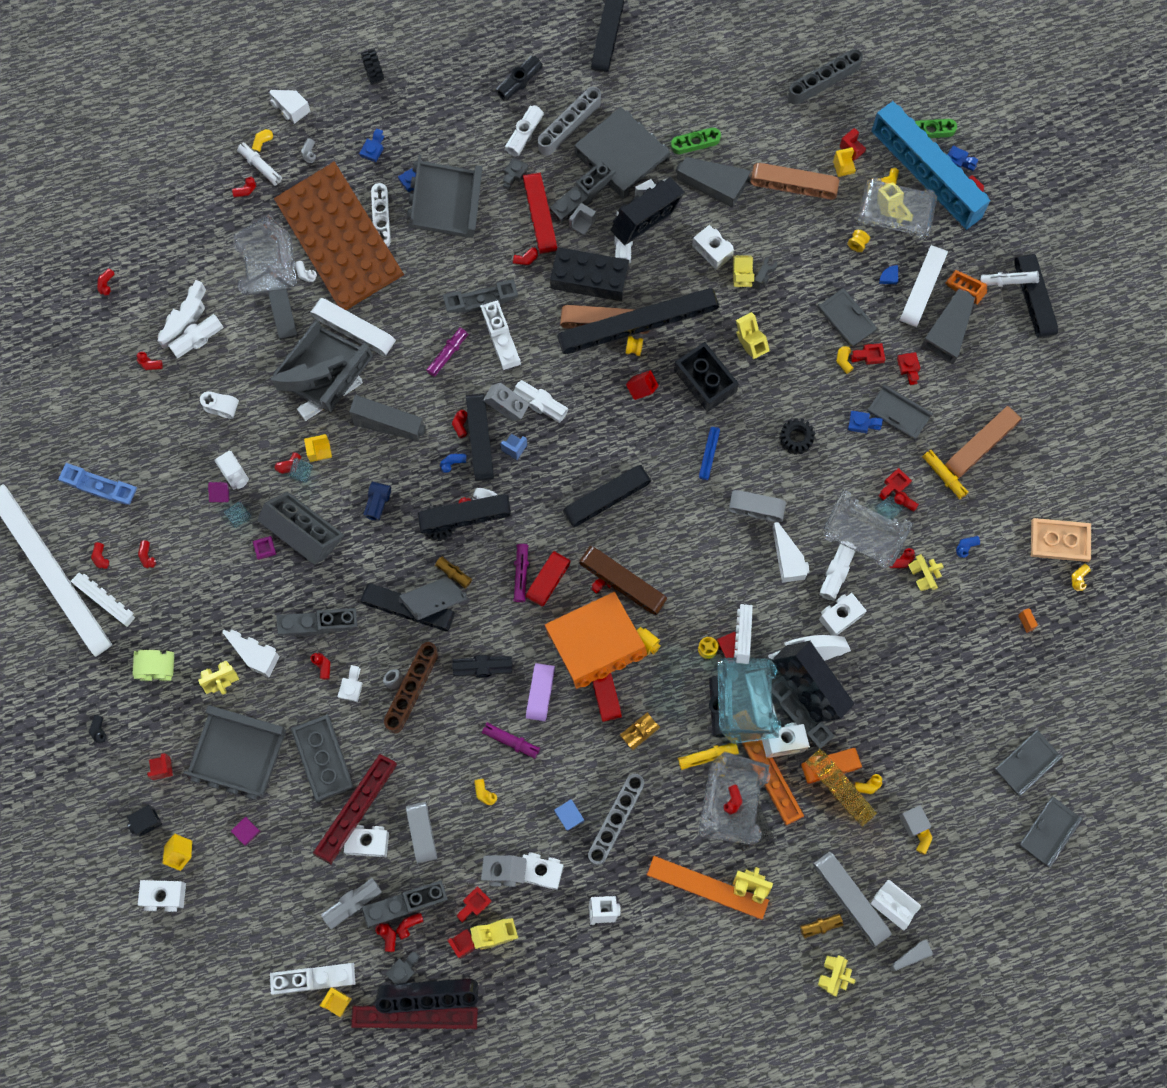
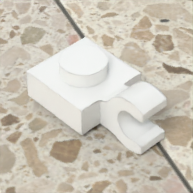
[338,665,363,702]

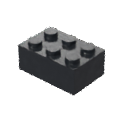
[674,342,739,412]

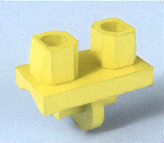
[908,554,944,591]
[198,661,239,695]
[732,867,773,904]
[818,955,855,997]

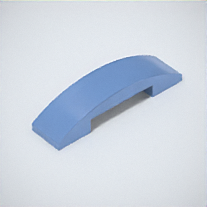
[58,463,137,505]

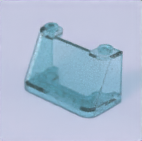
[718,658,781,744]

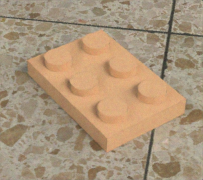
[1031,518,1091,562]

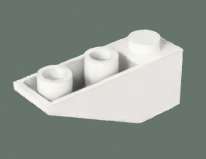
[223,630,279,678]

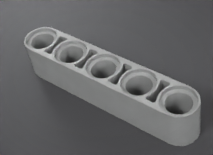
[538,87,601,156]
[588,774,644,866]
[813,852,891,947]

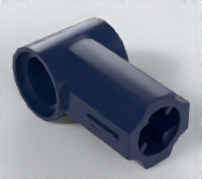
[363,481,391,521]

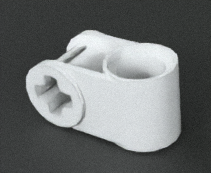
[200,391,239,419]

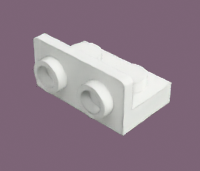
[871,880,921,930]

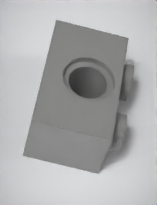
[483,382,530,421]
[481,855,527,887]

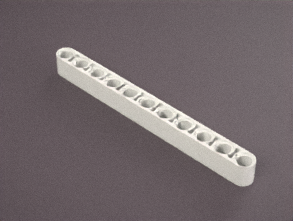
[0,484,113,657]

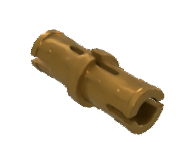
[435,556,473,589]
[800,913,843,939]

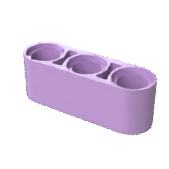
[526,663,555,722]

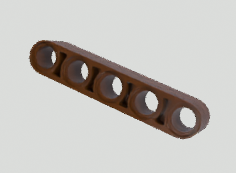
[579,546,667,615]
[384,642,438,734]

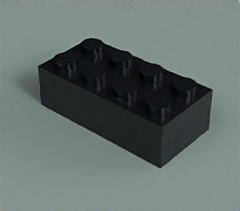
[610,177,685,246]
[550,247,629,302]
[772,641,855,722]

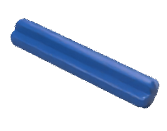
[699,427,720,480]

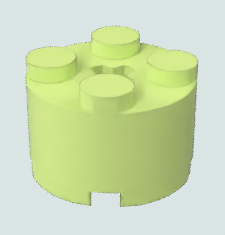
[133,650,174,681]

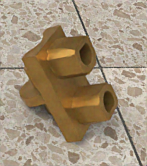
[620,712,660,751]

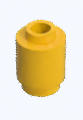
[637,627,661,655]

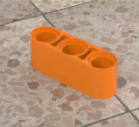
[801,748,862,784]

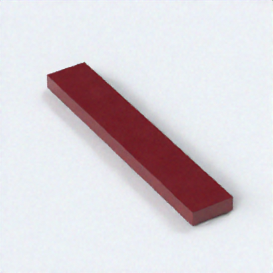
[313,754,397,865]
[351,1006,478,1029]

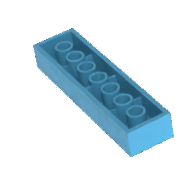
[871,101,990,230]

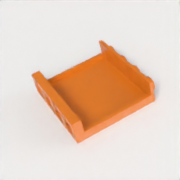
[544,592,647,689]

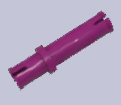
[426,327,468,377]
[513,544,529,603]
[482,722,540,759]

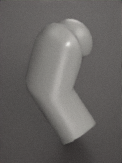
[301,138,316,163]

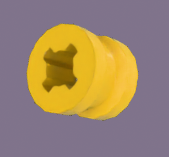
[847,229,870,252]
[626,336,643,356]
[698,637,718,659]

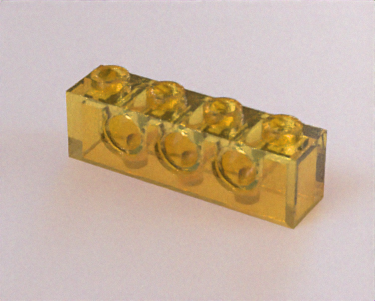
[805,749,877,827]

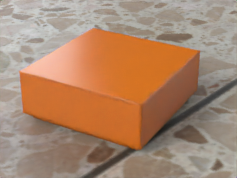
[1018,608,1038,633]

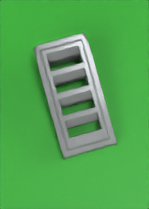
[890,939,933,971]

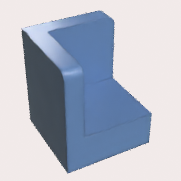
[501,434,527,460]
[554,799,584,830]

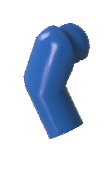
[440,454,466,473]
[956,536,980,558]

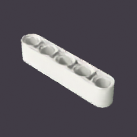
[899,245,948,327]
[310,298,396,356]

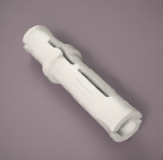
[237,143,282,185]
[981,271,1039,287]

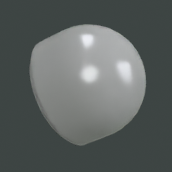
[383,669,404,690]

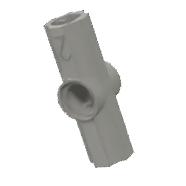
[321,878,383,930]

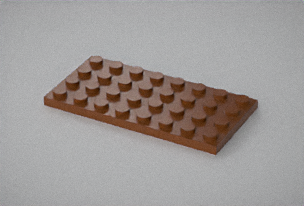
[274,161,404,310]

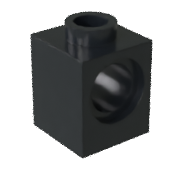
[127,805,163,837]

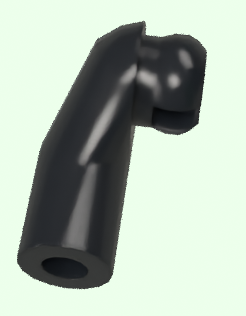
[89,715,107,744]

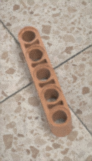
[750,163,840,200]
[560,305,650,334]
[945,406,1022,478]

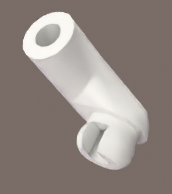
[295,261,317,282]

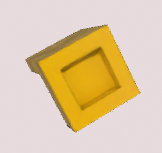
[833,148,856,177]
[304,434,332,462]
[162,833,192,871]
[320,987,352,1017]

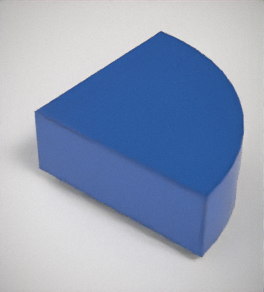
[879,265,898,285]

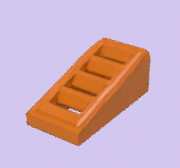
[945,270,987,304]

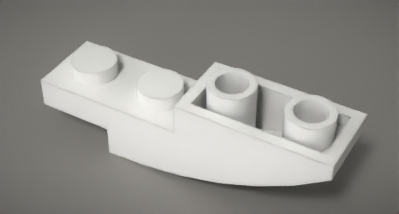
[158,280,206,349]
[481,300,521,370]
[768,635,851,672]
[270,963,356,995]

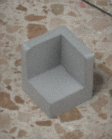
[569,203,596,235]
[899,805,931,838]

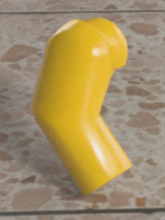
[252,129,273,152]
[877,168,899,188]
[836,346,854,374]
[1071,564,1091,591]
[854,774,882,794]
[474,779,497,805]
[916,829,932,855]

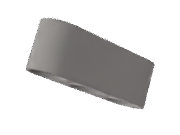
[728,490,786,522]
[406,802,437,864]

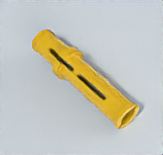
[922,450,969,500]
[678,742,739,770]

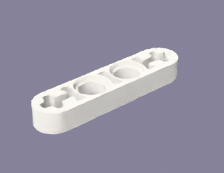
[371,183,391,247]

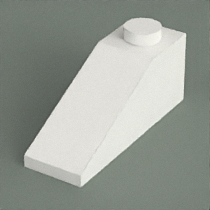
[772,522,809,583]

